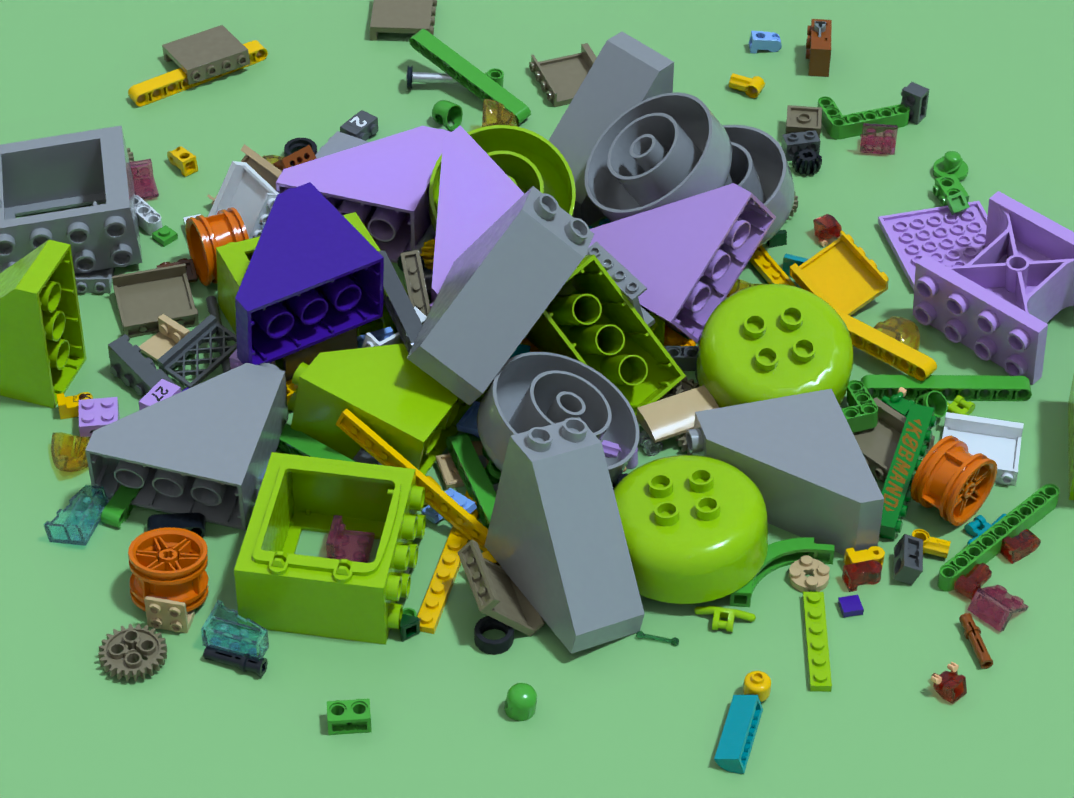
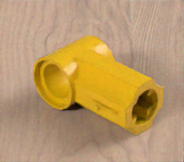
[729,73,765,98]
[911,529,951,558]

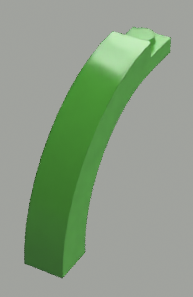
[730,537,834,607]

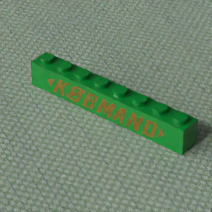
[879,403,937,540]

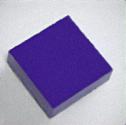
[838,595,864,617]

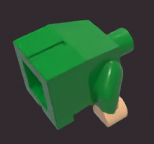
[881,387,915,418]

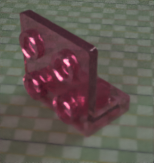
[860,123,898,155]
[130,159,159,199]
[326,515,375,563]
[967,585,1029,632]

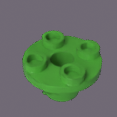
[933,151,968,181]

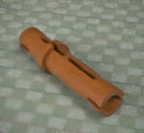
[959,613,993,669]

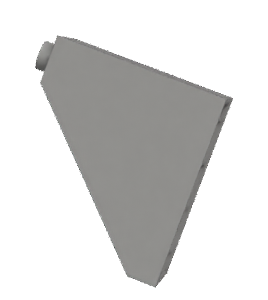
[549,31,674,226]
[407,186,594,406]
[85,363,288,531]
[686,389,884,555]
[485,417,645,654]

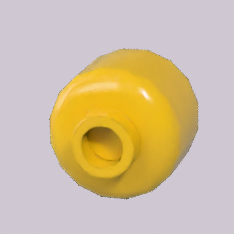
[743,671,771,702]

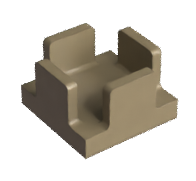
[785,105,822,139]

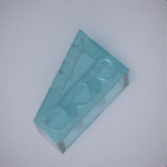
[43,485,109,546]
[201,600,269,659]

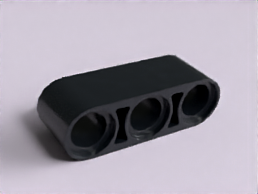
[147,513,206,538]

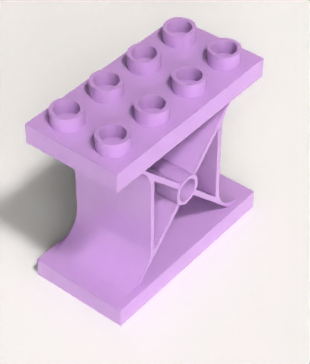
[913,191,1074,385]

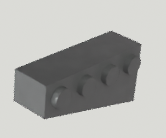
[108,334,176,397]

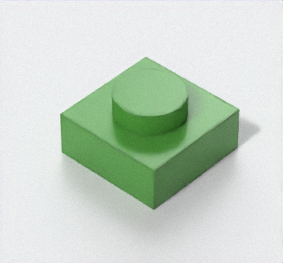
[945,191,970,215]
[152,225,178,247]

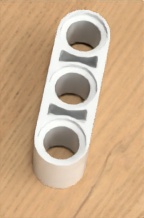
[135,195,162,235]

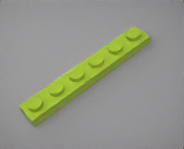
[802,592,832,692]

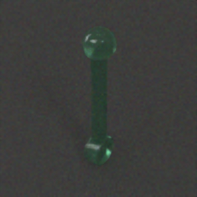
[636,631,679,646]

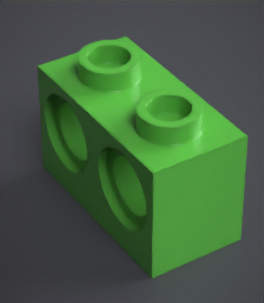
[933,174,969,206]
[327,699,371,735]

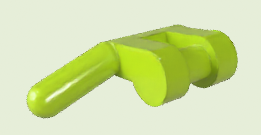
[947,395,976,416]
[694,606,756,632]

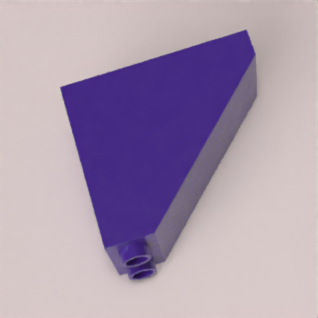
[235,182,384,365]

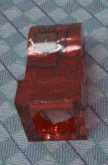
[1000,529,1041,564]
[842,560,882,592]

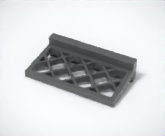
[157,314,237,388]

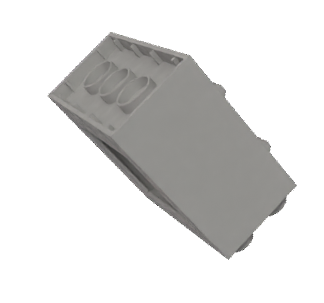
[0,125,142,274]

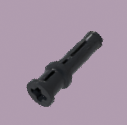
[203,646,268,677]

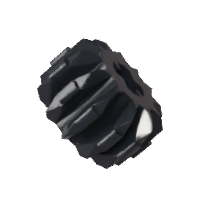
[792,148,822,176]

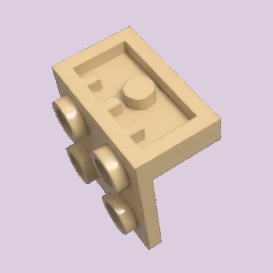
[139,314,190,362]
[144,596,195,634]

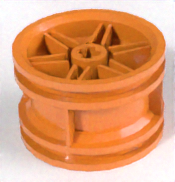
[185,207,249,286]
[910,435,997,526]
[128,527,209,612]

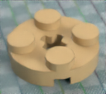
[789,555,830,592]

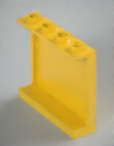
[790,230,889,316]

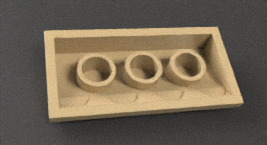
[637,385,719,443]

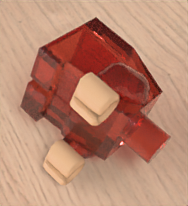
[813,214,842,247]
[931,662,967,704]

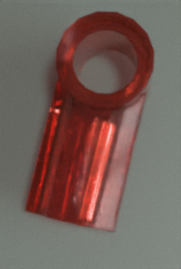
[954,563,992,600]

